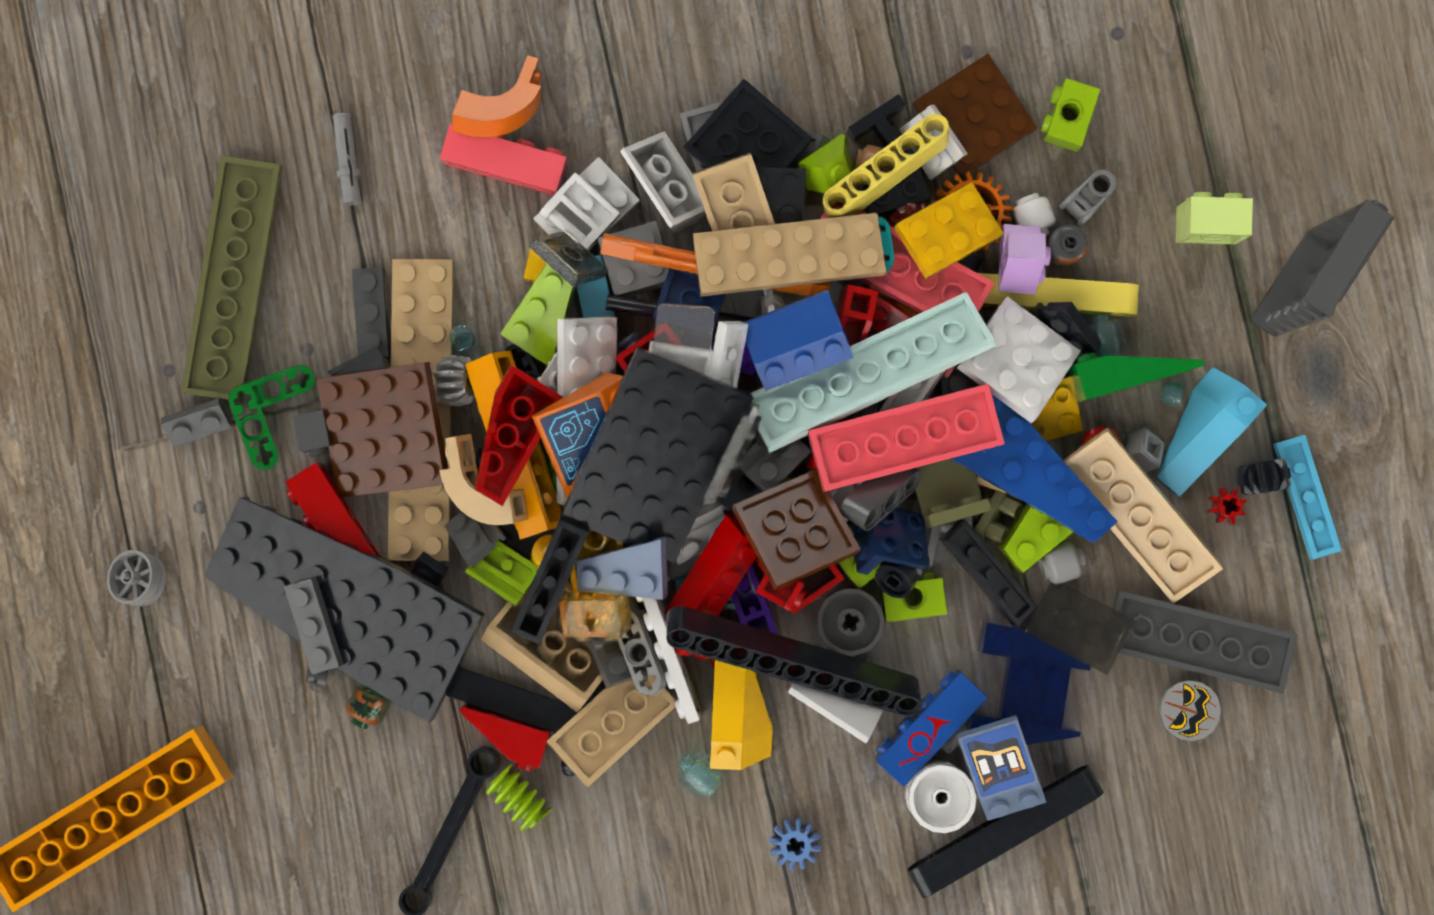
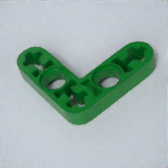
[228,365,315,470]

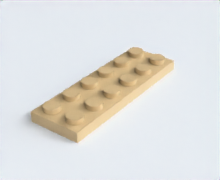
[693,213,886,297]
[1063,427,1223,604]

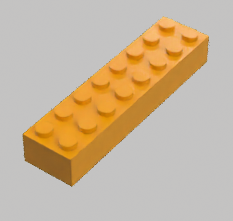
[0,725,234,913]

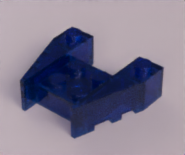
[965,621,1091,745]

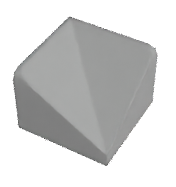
[1125,427,1165,472]

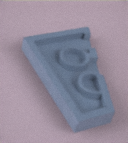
[576,536,668,600]

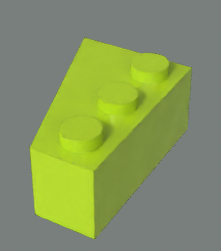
[500,252,580,366]
[997,503,1073,573]

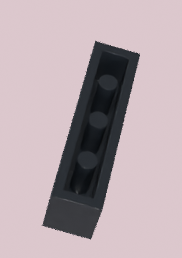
[511,518,590,645]

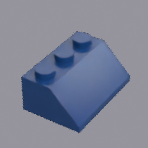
[744,290,854,391]

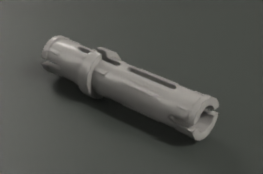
[332,113,362,206]

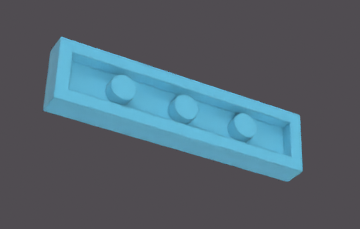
[1273,435,1342,560]

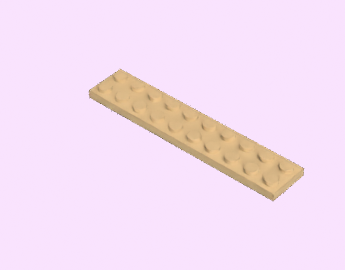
[388,259,454,561]

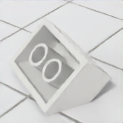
[620,131,706,233]
[786,682,883,743]

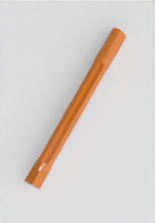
[600,233,831,297]

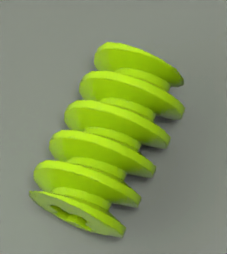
[486,763,553,831]

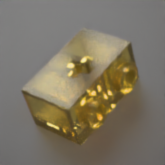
[559,592,632,641]

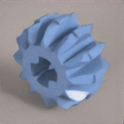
[769,817,821,871]

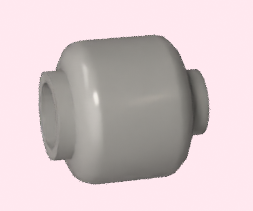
[1038,541,1086,584]

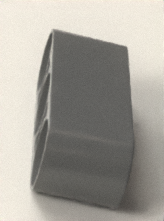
[840,468,922,531]

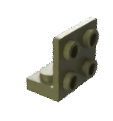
[915,459,992,529]

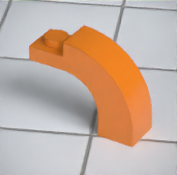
[452,55,543,137]

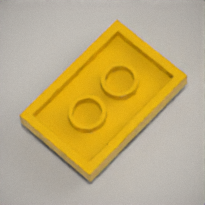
[894,182,1004,279]

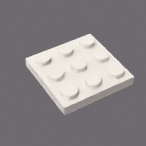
[957,296,1081,423]

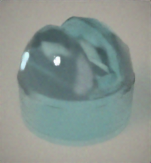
[449,325,475,352]
[1161,383,1184,409]

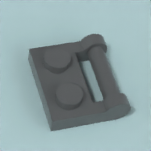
[587,617,664,688]

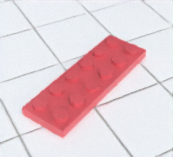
[820,202,995,313]
[808,384,1004,492]

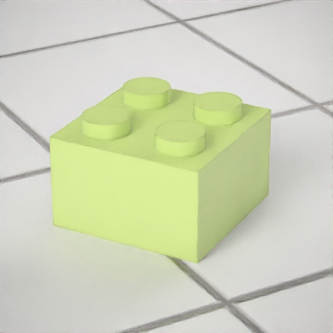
[1176,192,1253,245]

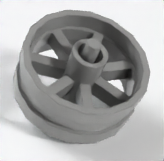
[107,550,166,606]

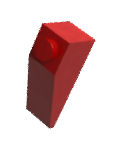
[460,704,551,771]

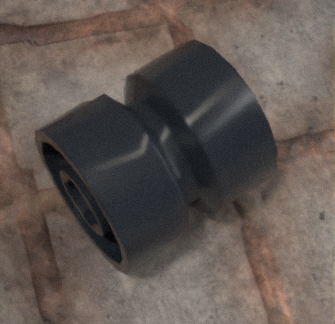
[875,557,930,598]

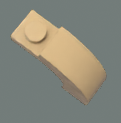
[439,434,528,525]

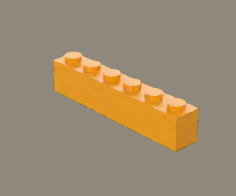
[465,350,561,539]

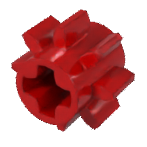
[1207,488,1247,524]

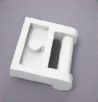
[539,173,621,255]

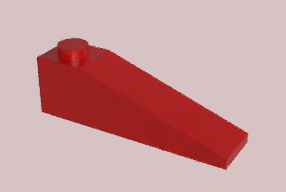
[475,365,563,506]

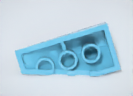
[1156,367,1267,497]

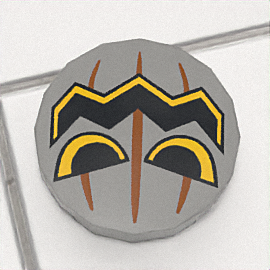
[1158,680,1221,741]

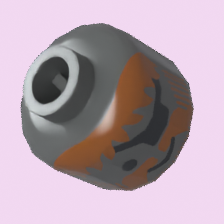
[1046,225,1088,267]

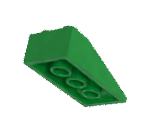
[1066,353,1205,403]

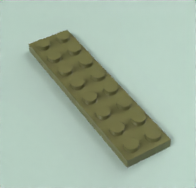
[181,155,283,403]

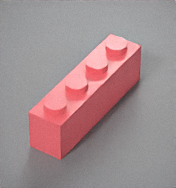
[440,124,568,196]

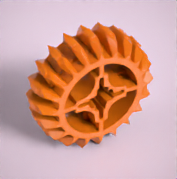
[931,171,1013,253]

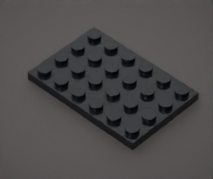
[560,346,753,563]

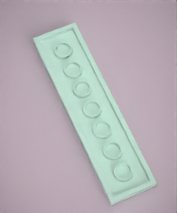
[748,292,995,453]

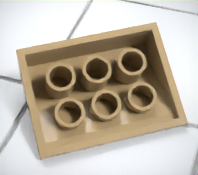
[481,582,635,713]

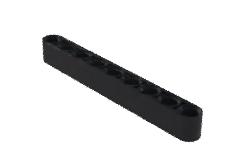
[666,606,922,716]

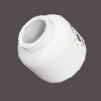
[1012,193,1056,236]

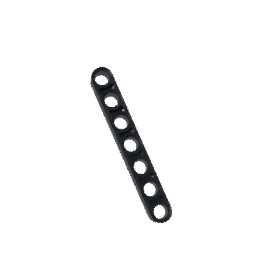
[907,765,1104,898]

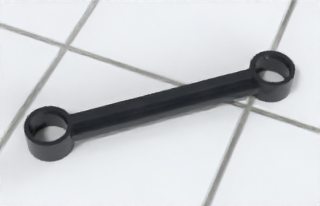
[398,746,500,915]

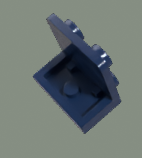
[851,508,929,575]

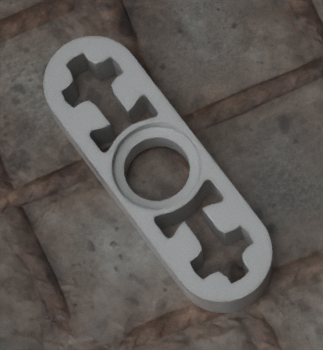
[613,610,666,696]

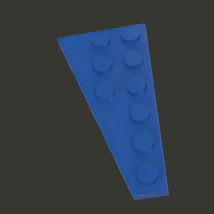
[950,395,1118,543]

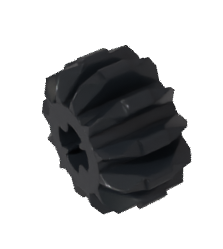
[1237,459,1291,495]

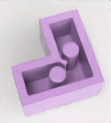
[998,224,1051,295]

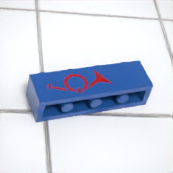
[875,669,988,787]

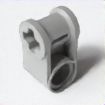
[1059,170,1116,227]

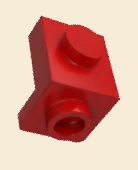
[755,573,806,611]

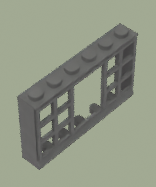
[1249,199,1395,337]

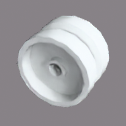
[904,760,977,833]

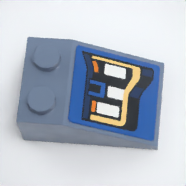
[957,715,1047,821]

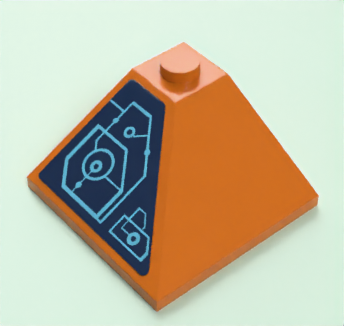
[532,372,623,498]

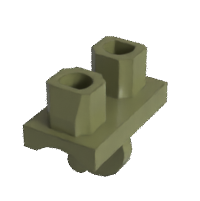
[972,490,1023,544]

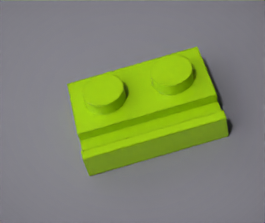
[465,541,538,607]

